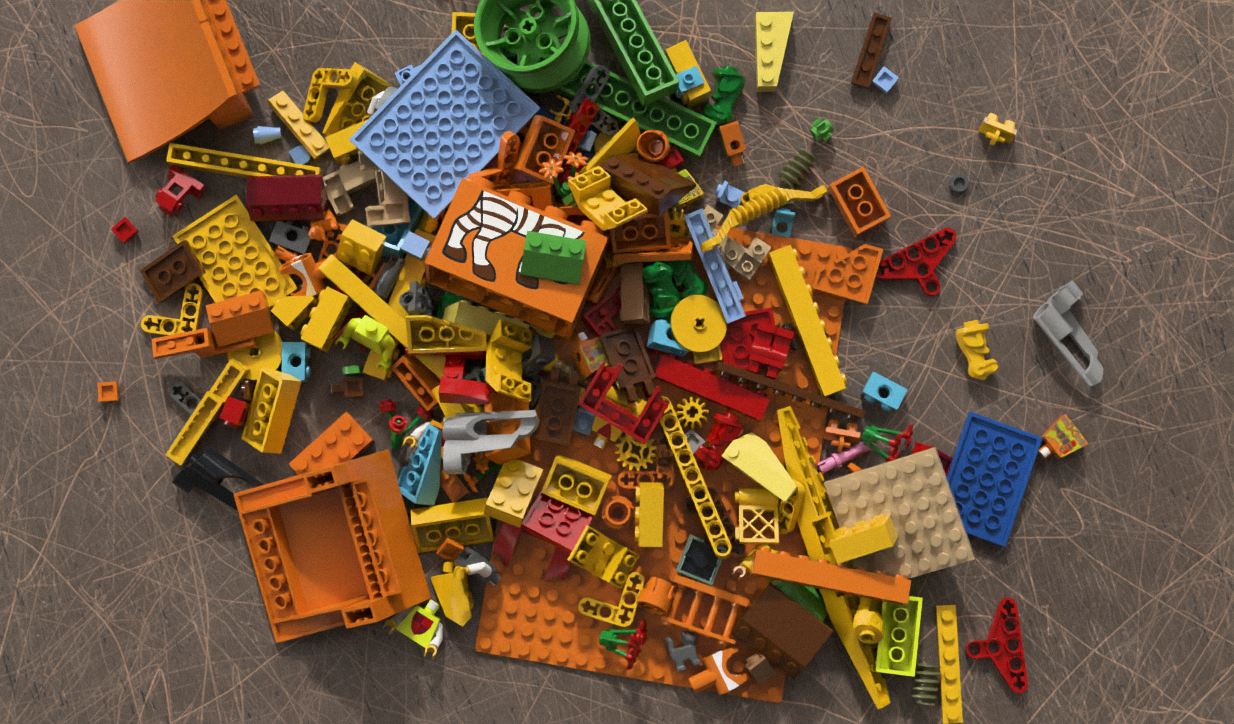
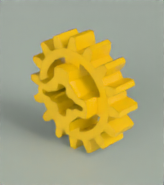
[615,433,657,471]

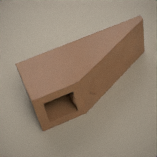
[744,653,775,685]

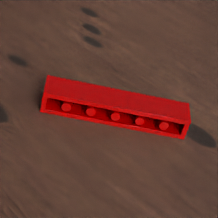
[655,353,770,422]

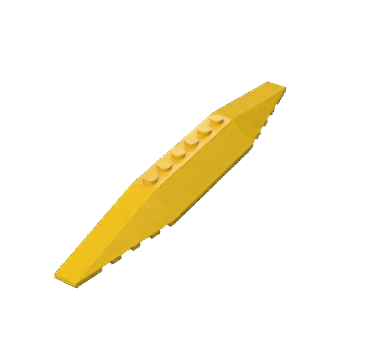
[777,406,890,709]

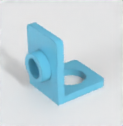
[675,66,704,99]
[771,208,795,237]

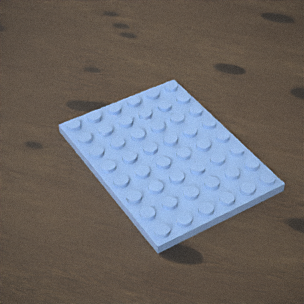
[349,30,540,220]

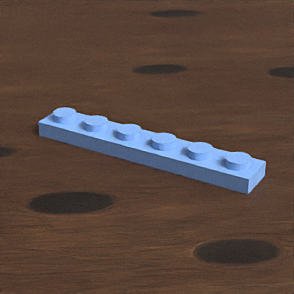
[684,208,746,324]

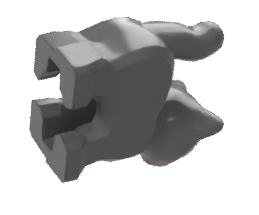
[665,631,701,672]

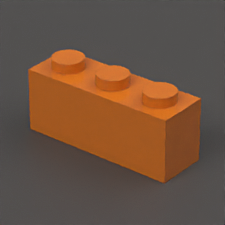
[391,354,440,412]

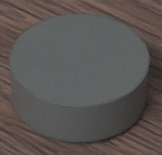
[949,174,969,194]

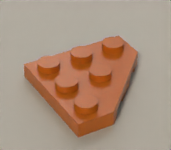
[812,244,883,305]

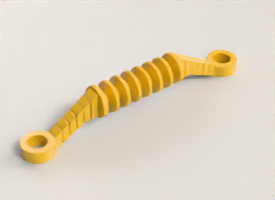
[699,185,828,253]

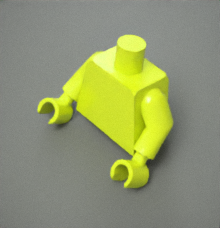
[335,315,395,372]

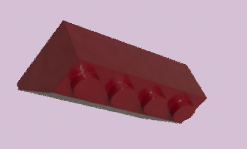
[246,174,329,221]

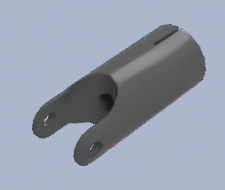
[372,255,405,299]

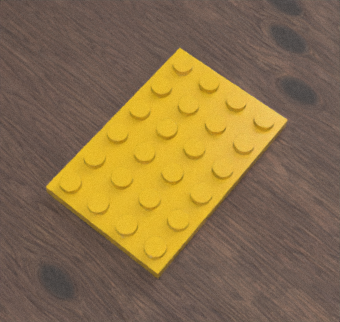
[172,194,299,308]

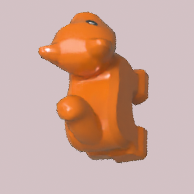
[308,209,338,242]

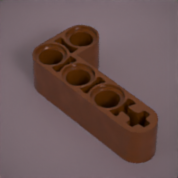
[683,487,745,557]

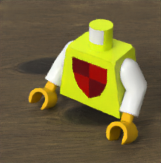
[383,599,443,660]

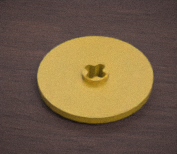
[670,295,727,353]
[227,331,283,381]

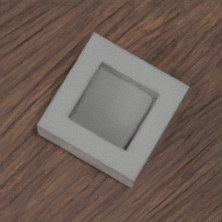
[678,428,705,455]

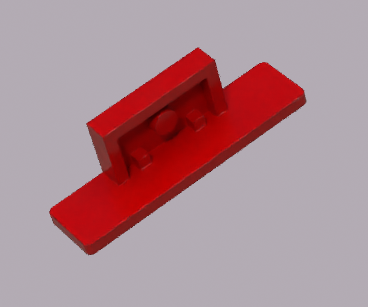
[561,98,599,173]

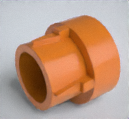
[601,496,634,529]
[636,577,674,615]

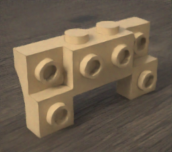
[358,151,410,227]
[323,158,376,216]
[686,205,771,281]

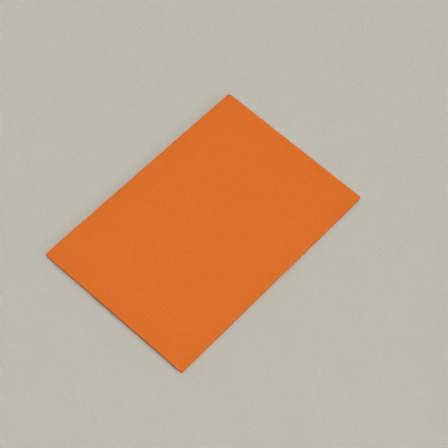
[475,199,853,703]

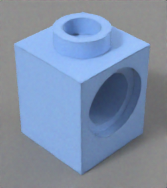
[400,231,432,261]

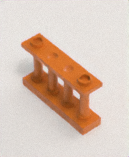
[660,574,749,646]

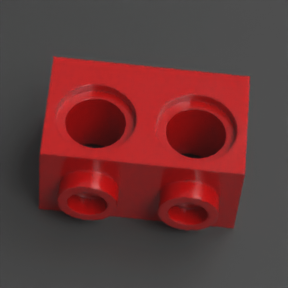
[220,396,250,429]

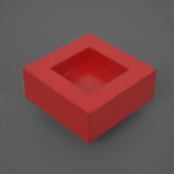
[111,217,139,244]

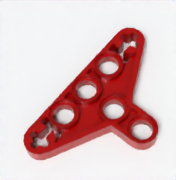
[875,228,957,296]
[965,597,1028,693]

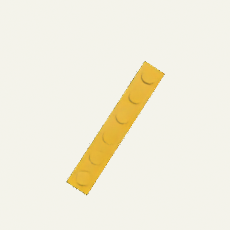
[935,605,963,724]

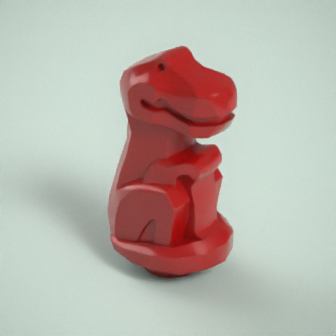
[694,411,744,470]

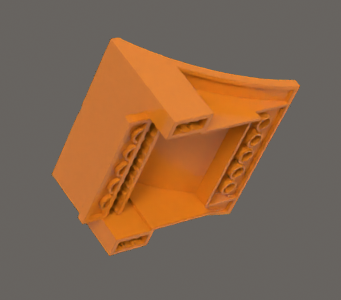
[74,0,261,164]
[233,449,431,643]

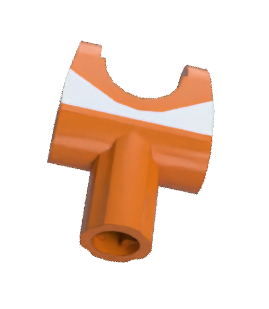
[279,253,326,296]
[688,646,751,695]

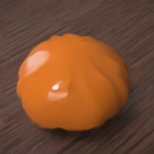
[637,130,670,163]

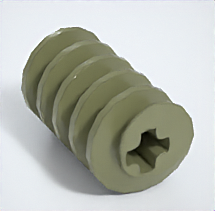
[778,148,818,190]
[911,663,942,706]

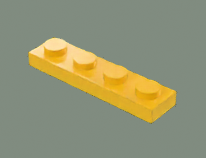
[267,91,330,159]

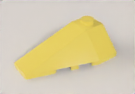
[722,432,798,503]

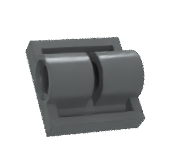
[399,281,437,317]

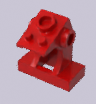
[155,165,204,217]

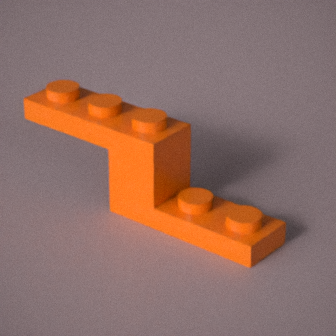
[494,181,586,217]
[152,328,256,359]

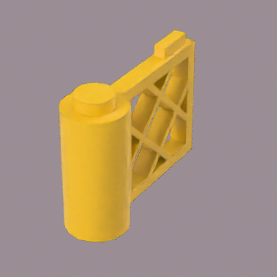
[734,488,779,545]

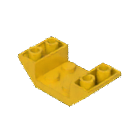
[568,166,648,231]
[485,319,532,402]
[567,525,640,589]

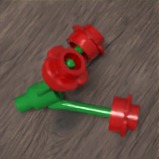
[378,399,433,449]

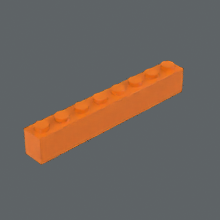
[750,547,911,605]

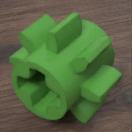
[810,118,834,142]

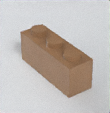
[619,262,650,325]

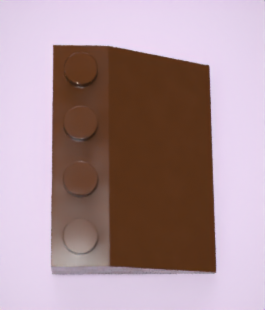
[599,151,696,217]
[732,582,833,680]

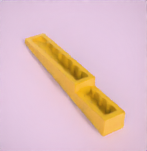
[165,359,250,466]

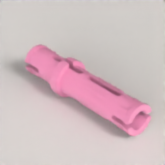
[817,441,873,474]

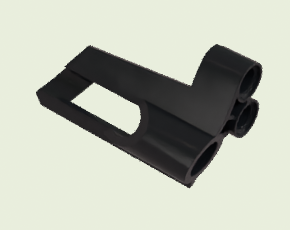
[172,447,264,511]

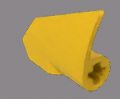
[431,573,474,627]

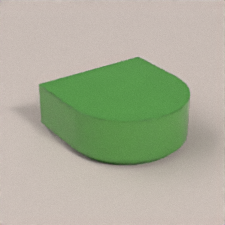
[342,365,364,376]

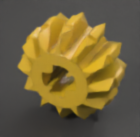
[668,208,690,238]
[676,396,709,429]

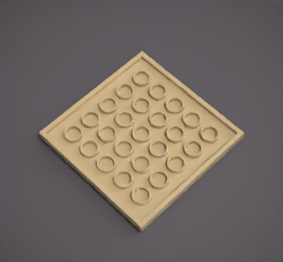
[824,447,975,579]

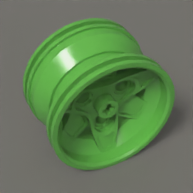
[474,0,591,93]

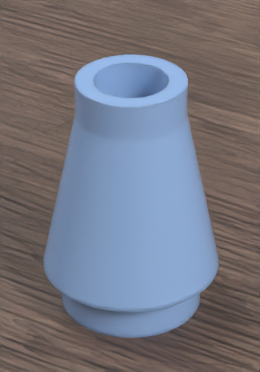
[253,126,281,145]

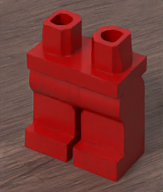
[748,322,795,380]

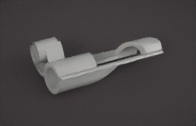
[1033,280,1103,387]
[442,410,540,475]

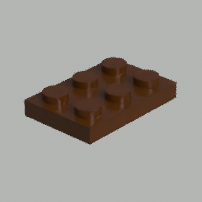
[140,240,206,303]

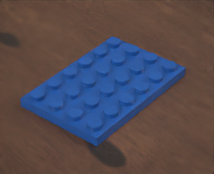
[946,411,1042,547]

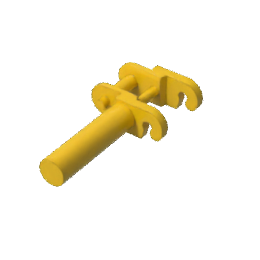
[549,95,573,124]

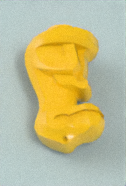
[955,320,999,380]
[852,597,884,644]

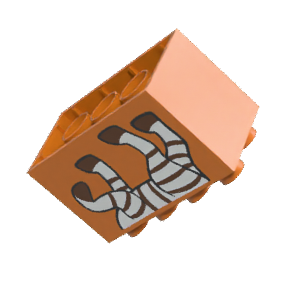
[425,176,608,340]

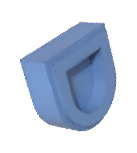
[289,145,312,165]

